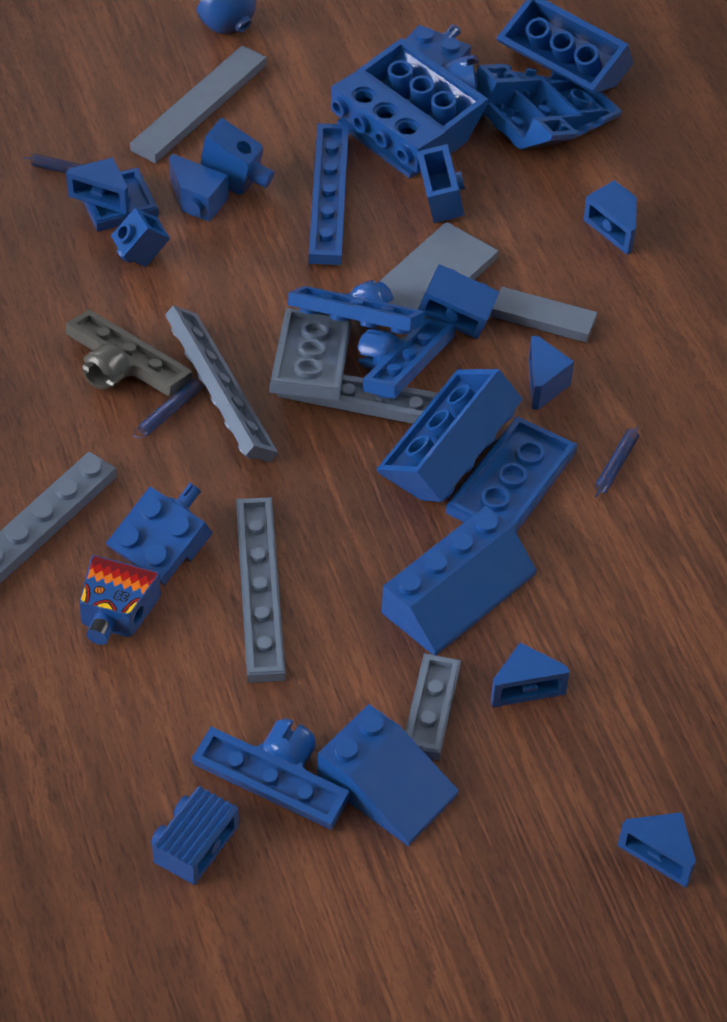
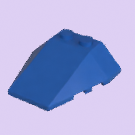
[477,64,622,150]

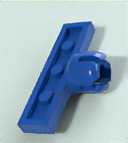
[288,280,425,334]
[358,318,455,399]
[191,719,350,830]

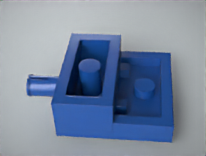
[405,24,471,68]
[105,482,213,586]

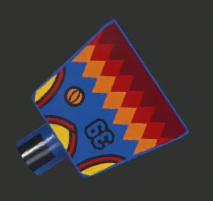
[80,555,161,645]

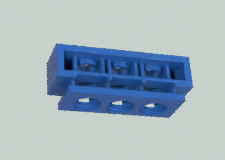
[331,70,445,179]

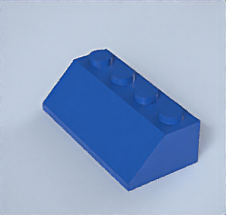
[496,0,633,94]
[356,38,488,154]
[376,369,523,502]
[381,506,536,655]

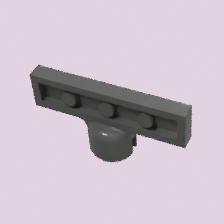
[65,309,193,397]

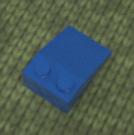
[317,704,459,846]

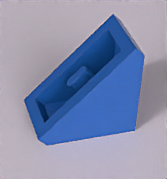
[66,157,129,215]
[528,336,574,410]
[490,642,570,708]
[617,812,696,888]

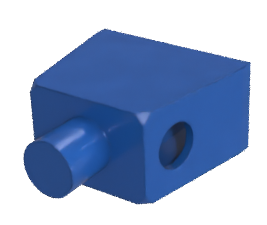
[200,118,275,195]

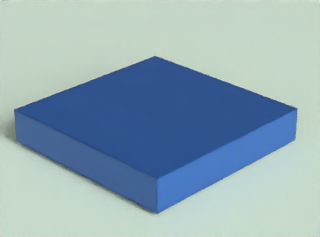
[83,167,159,232]

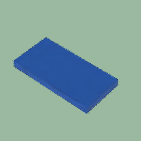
[446,416,578,533]

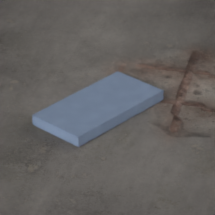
[380,222,498,320]
[269,308,352,401]

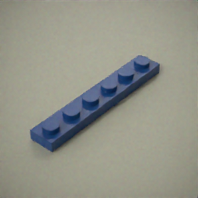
[309,123,349,265]

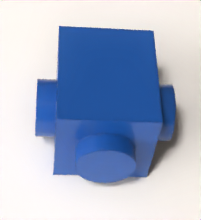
[111,208,171,267]

